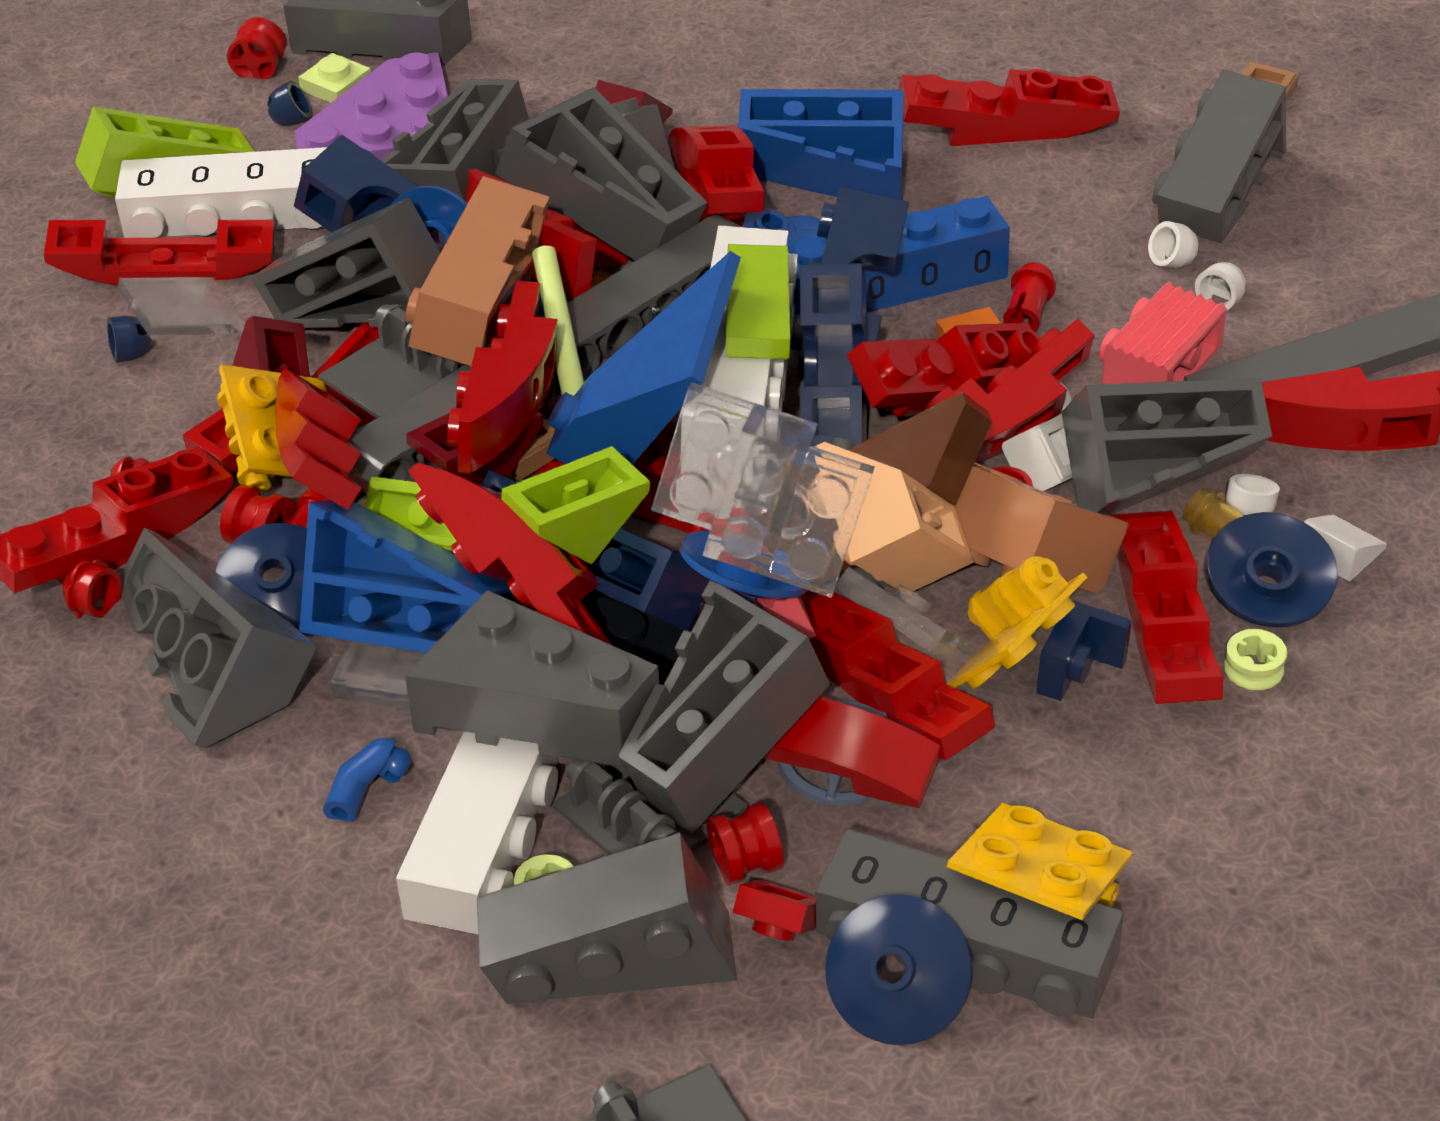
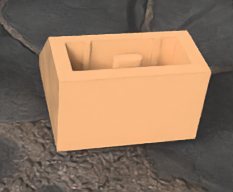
[813,442,974,595]

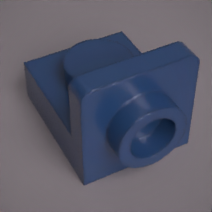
[1036,600,1132,701]

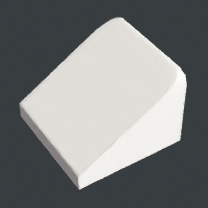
[1002,415,1072,491]
[1304,515,1387,581]

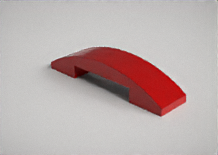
[44,220,274,287]
[763,697,942,808]

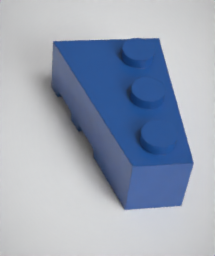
[738,89,903,200]
[299,500,515,653]

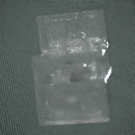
[651,383,875,598]

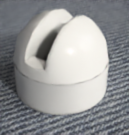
[1148,221,1199,268]
[1195,262,1246,310]
[1226,474,1280,520]

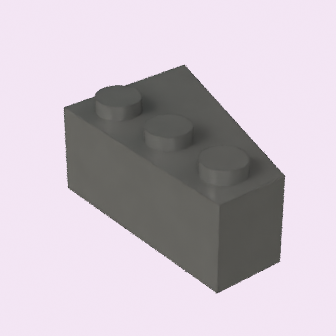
[495,87,707,261]
[1061,378,1272,516]
[618,580,830,834]
[477,833,737,1004]

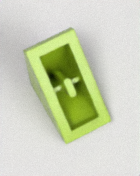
[501,446,650,564]

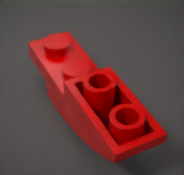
[898,69,1120,146]
[668,125,764,219]
[447,280,558,474]
[925,318,1095,463]
[847,322,1040,417]
[1262,366,1440,451]
[0,447,233,594]
[408,463,612,645]

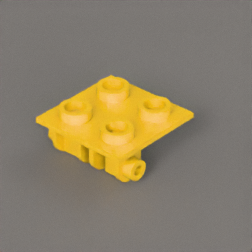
[217,364,326,492]
[946,556,1088,689]
[947,802,1133,920]

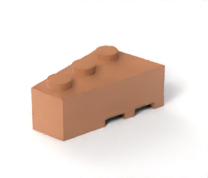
[405,176,550,366]
[952,462,1129,593]

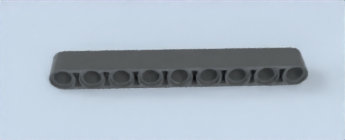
[348,215,742,495]

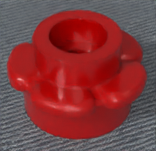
[63,559,122,619]

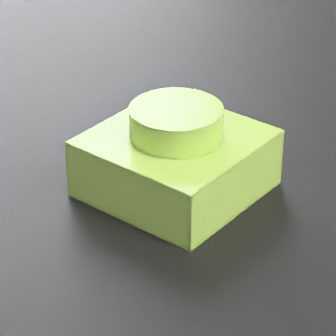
[298,53,371,103]

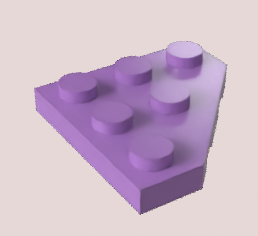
[294,52,448,161]

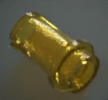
[1183,488,1245,539]

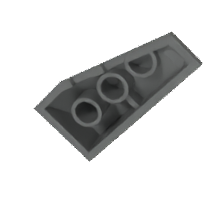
[120,528,317,748]

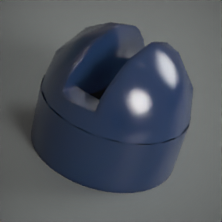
[268,81,313,126]
[107,315,152,363]

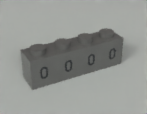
[815,828,1124,1019]

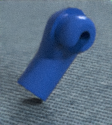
[323,738,411,822]

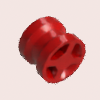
[226,17,287,79]
[220,484,296,544]
[706,802,784,886]

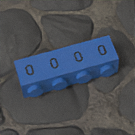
[787,196,1010,325]

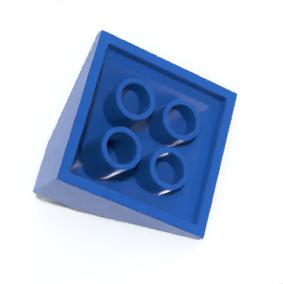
[546,251,741,465]

